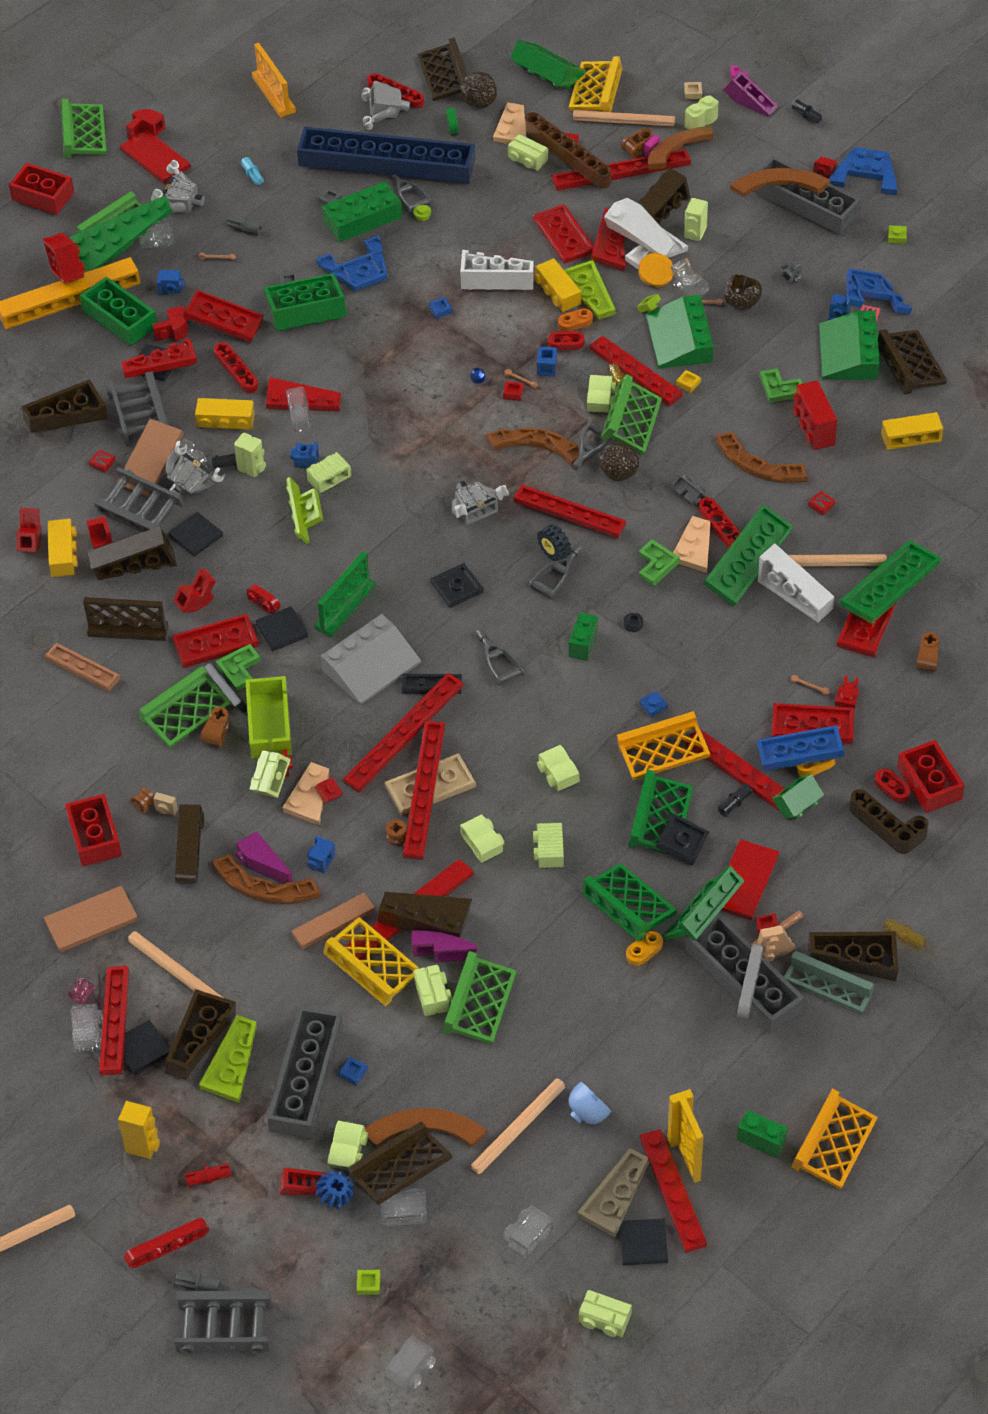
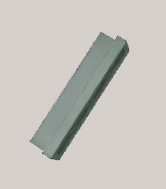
[784,951,874,1015]

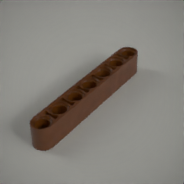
[525,112,611,189]

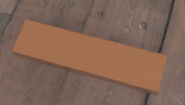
[44,643,120,692]
[291,893,375,950]

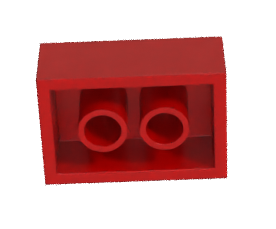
[9,162,75,215]
[42,233,85,284]
[793,380,837,450]
[897,740,965,813]
[65,793,122,867]

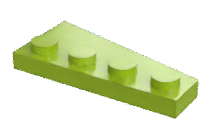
[564,260,616,320]
[199,1015,257,1103]

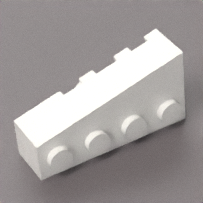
[460,250,534,290]
[758,544,834,622]

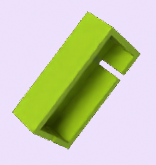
[246,676,292,758]

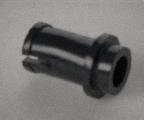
[212,453,237,469]

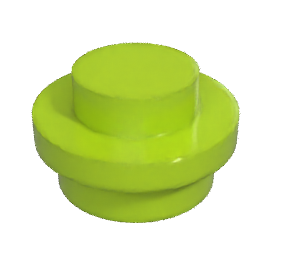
[413,205,431,221]

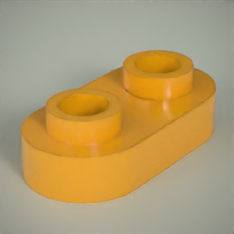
[797,759,835,776]
[626,931,663,966]

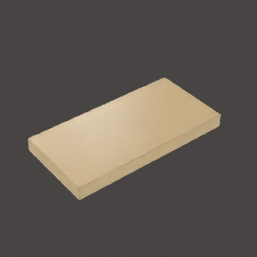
[385,753,476,816]

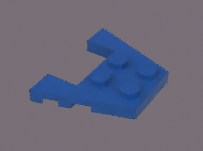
[829,147,897,195]
[316,235,387,291]
[846,268,912,315]

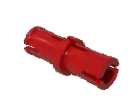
[185,1163,232,1187]

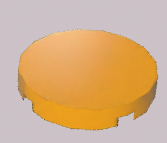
[638,253,674,288]

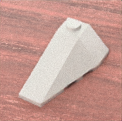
[604,198,675,256]

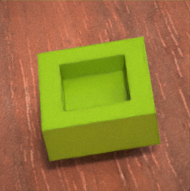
[888,225,907,244]
[636,293,661,313]
[357,1270,381,1295]

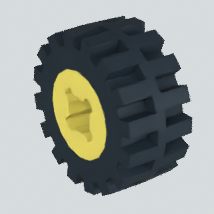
[537,524,571,561]

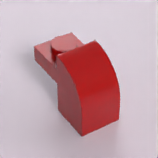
[126,109,166,140]
[152,306,189,342]
[16,508,42,552]
[173,569,216,613]

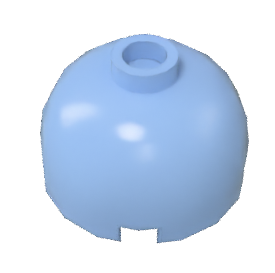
[568,1082,612,1125]

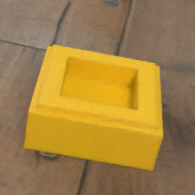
[676,370,701,393]

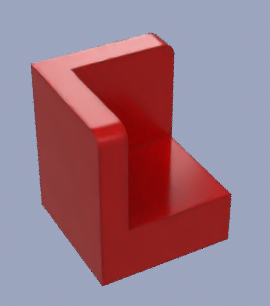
[86,516,112,549]

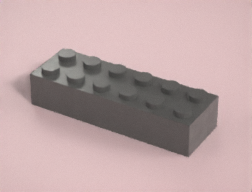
[753,156,861,234]
[685,913,804,1035]
[267,1006,343,1139]

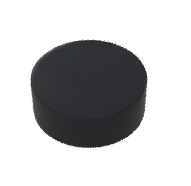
[624,613,643,632]

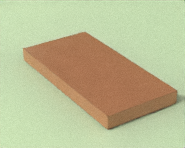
[116,419,184,498]
[44,885,138,953]

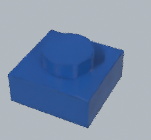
[640,691,668,718]

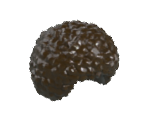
[461,71,497,108]
[723,274,762,310]
[599,442,639,481]

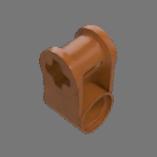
[621,128,653,159]
[916,632,939,671]
[201,707,230,747]

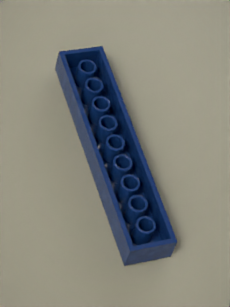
[297,127,475,183]

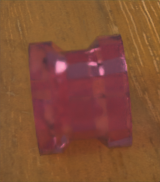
[68,978,95,1005]

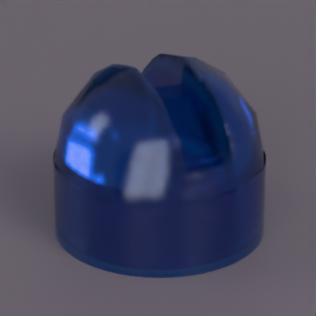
[470,367,485,384]

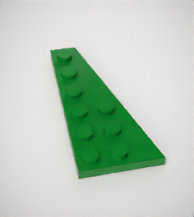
[69,195,173,273]

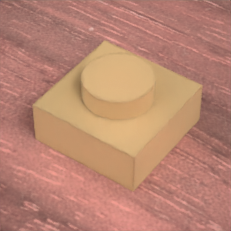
[684,82,702,99]
[153,792,178,816]

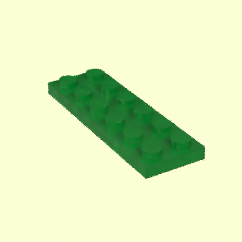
[703,504,794,607]
[840,540,942,624]

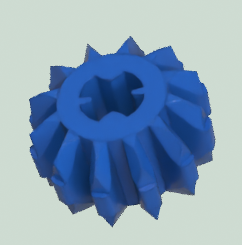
[316,1170,354,1209]

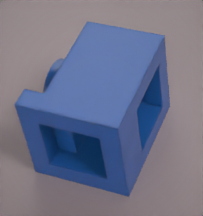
[157,270,185,296]
[828,294,851,320]
[537,347,557,377]
[290,442,319,468]
[307,836,336,873]

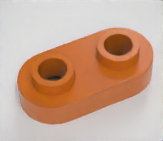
[558,309,593,332]

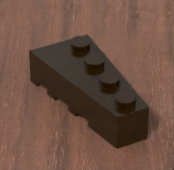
[638,168,691,225]
[22,379,107,433]
[88,526,177,580]
[377,892,472,938]
[808,931,899,981]
[165,989,236,1080]

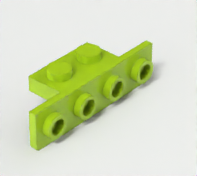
[286,477,323,544]

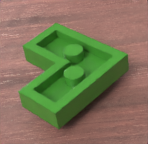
[759,368,803,403]
[639,539,681,586]
[216,644,261,692]

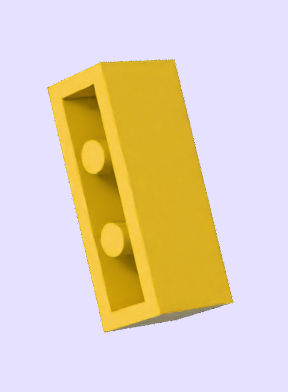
[534,258,581,312]
[195,398,255,430]
[881,412,943,450]
[48,519,78,577]
[118,1101,160,1159]

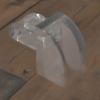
[671,258,710,296]

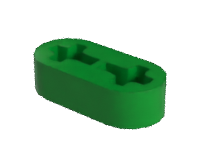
[446,107,459,135]

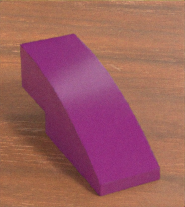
[412,931,477,963]

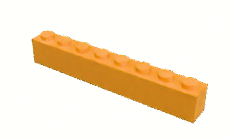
[0,257,140,329]

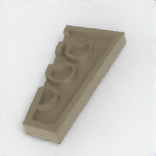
[577,1148,649,1238]

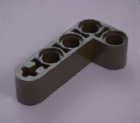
[849,789,929,854]
[175,804,204,883]

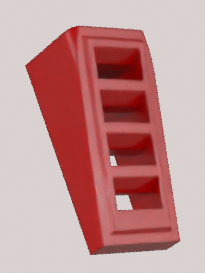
[279,1167,327,1195]

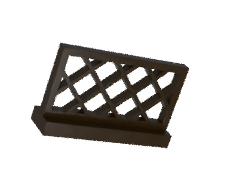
[417,37,468,101]
[878,329,947,394]
[83,597,169,641]
[348,1121,453,1205]

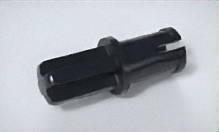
[792,99,822,124]
[717,784,753,817]

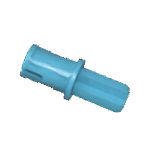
[241,157,264,186]

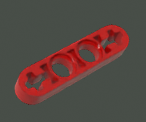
[367,73,424,109]
[214,342,258,394]
[699,497,740,549]
[124,1218,209,1269]

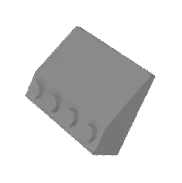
[321,614,421,705]

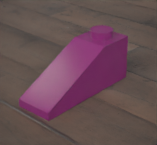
[723,70,778,117]
[236,831,293,884]

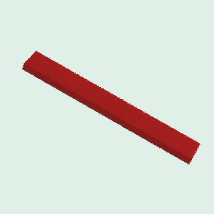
[552,149,691,191]
[343,673,464,793]
[403,721,445,860]
[344,858,474,960]

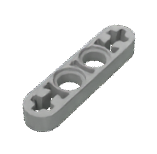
[737,944,764,1019]

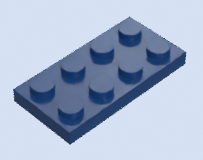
[757,725,845,771]

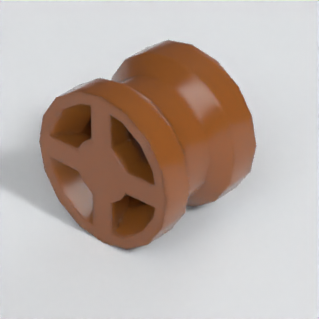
[130,787,154,813]
[386,819,407,846]

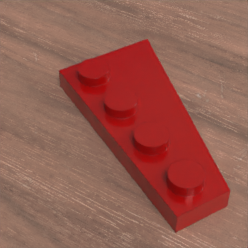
[590,207,626,271]
[121,338,197,378]
[266,377,342,411]

